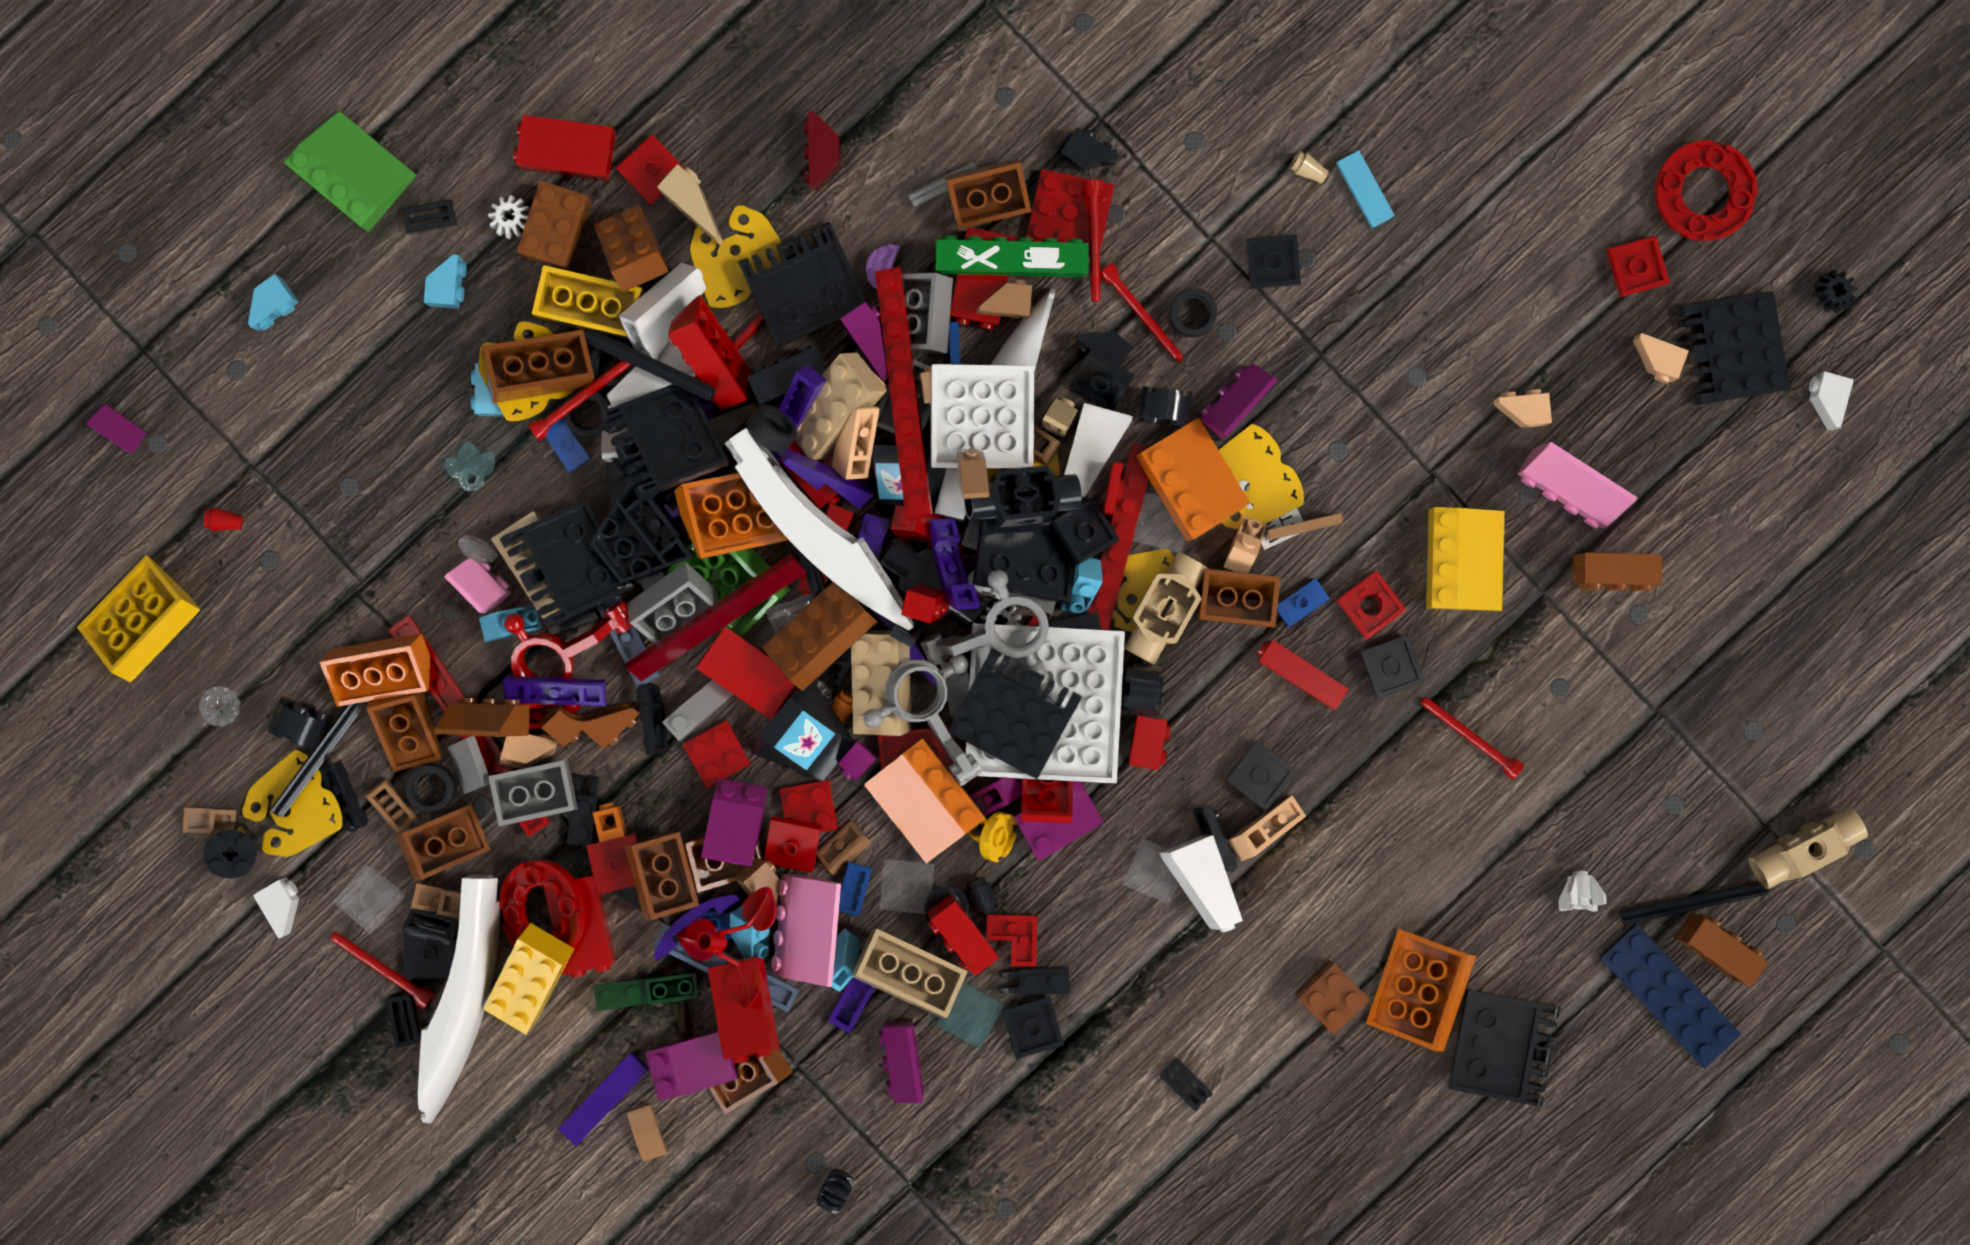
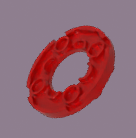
[1655,140,1758,242]
[499,859,586,948]

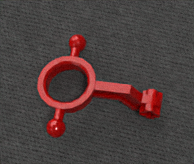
[504,601,633,714]

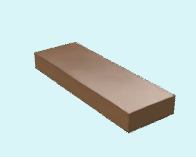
[1265,513,1343,541]

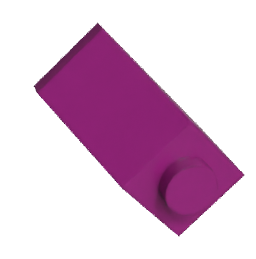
[838,740,878,780]
[969,777,1022,815]

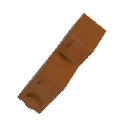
[540,702,639,749]

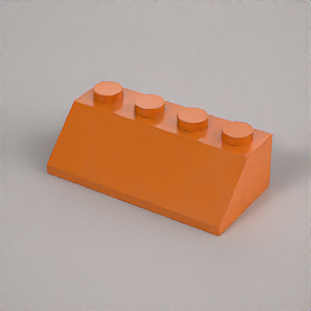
[320,633,430,707]

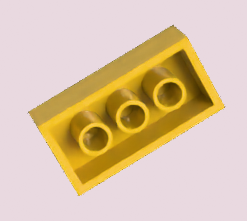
[532,265,646,340]
[483,923,574,1035]

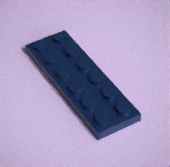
[1598,923,1741,1069]

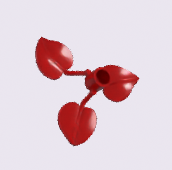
[676,887,777,1009]

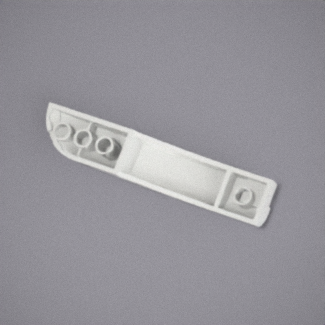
[934,288,1056,522]
[725,428,913,630]
[418,874,501,1123]

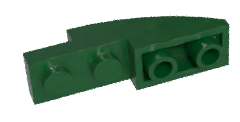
[593,972,699,1011]

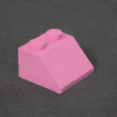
[444,557,511,614]

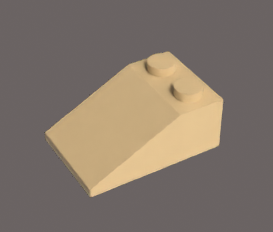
[657,164,724,246]

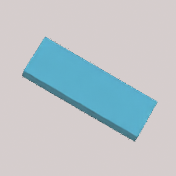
[1336,150,1395,229]

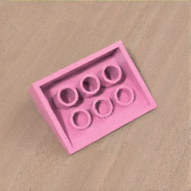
[1517,442,1637,529]
[771,874,841,987]

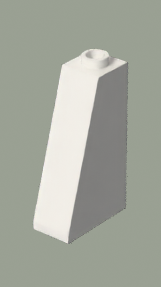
[619,263,706,359]
[607,340,696,409]
[1064,403,1133,499]
[1160,835,1243,932]

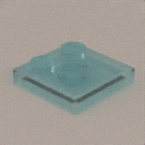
[936,982,1004,1049]

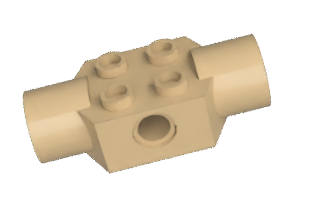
[1124,552,1208,665]
[1749,806,1868,889]

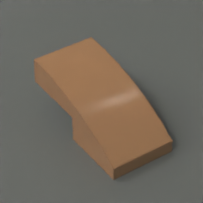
[183,807,236,834]
[411,882,461,919]
[627,1102,667,1162]

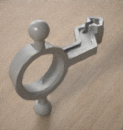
[920,570,1049,676]
[863,654,982,786]

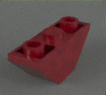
[803,111,841,191]

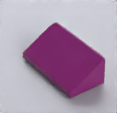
[86,404,147,453]

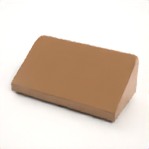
[816,820,872,876]

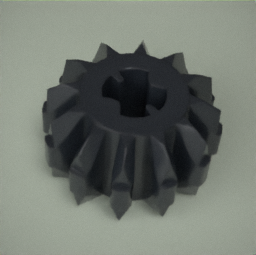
[1812,270,1858,313]
[817,1168,854,1214]

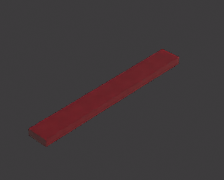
[625,554,806,682]

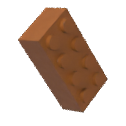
[482,330,594,404]
[762,582,877,691]

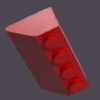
[668,295,752,411]

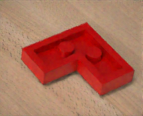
[987,914,1037,967]

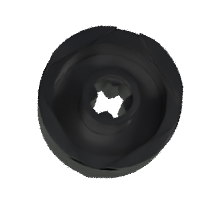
[1139,386,1193,426]
[1124,663,1164,716]
[267,696,329,748]
[204,822,258,879]

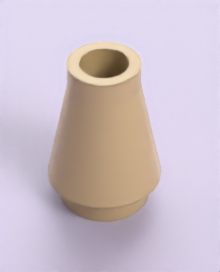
[1290,151,1329,184]

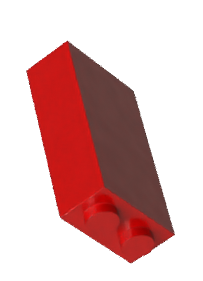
[513,115,616,182]
[950,227,1017,331]
[696,626,799,720]
[544,874,616,978]
[708,957,780,1064]

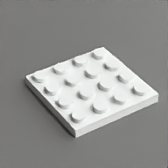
[931,364,1034,468]

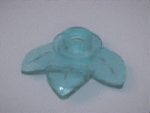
[445,441,495,491]

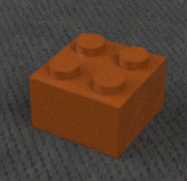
[1295,960,1370,1035]

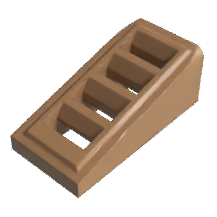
[1033,424,1062,464]
[365,777,418,834]

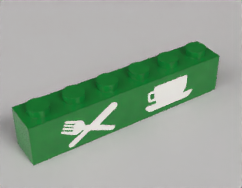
[936,236,1089,278]

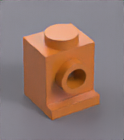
[593,802,628,842]

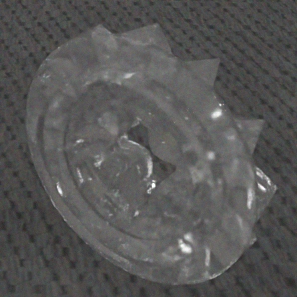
[458,535,497,563]
[199,686,241,726]

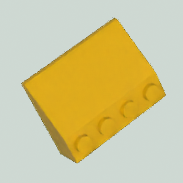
[1426,507,1505,611]
[77,555,200,682]

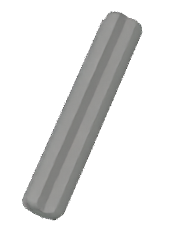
[909,162,977,206]

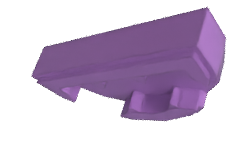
[866,244,901,290]

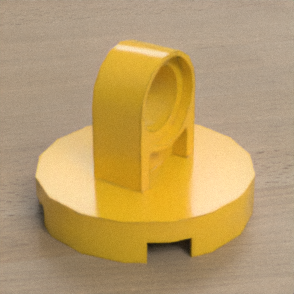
[968,811,1017,862]

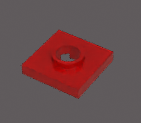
[1102,462,1125,517]
[1335,570,1407,640]

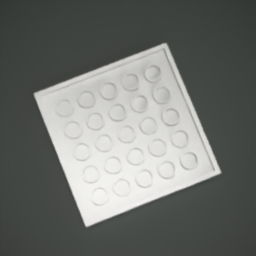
[966,623,1125,783]

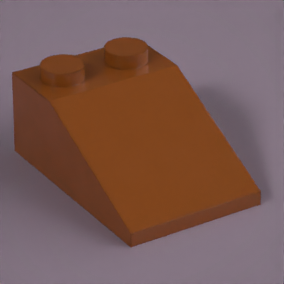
[366,692,442,772]
[395,804,491,881]
[682,835,764,893]
[709,1049,793,1115]

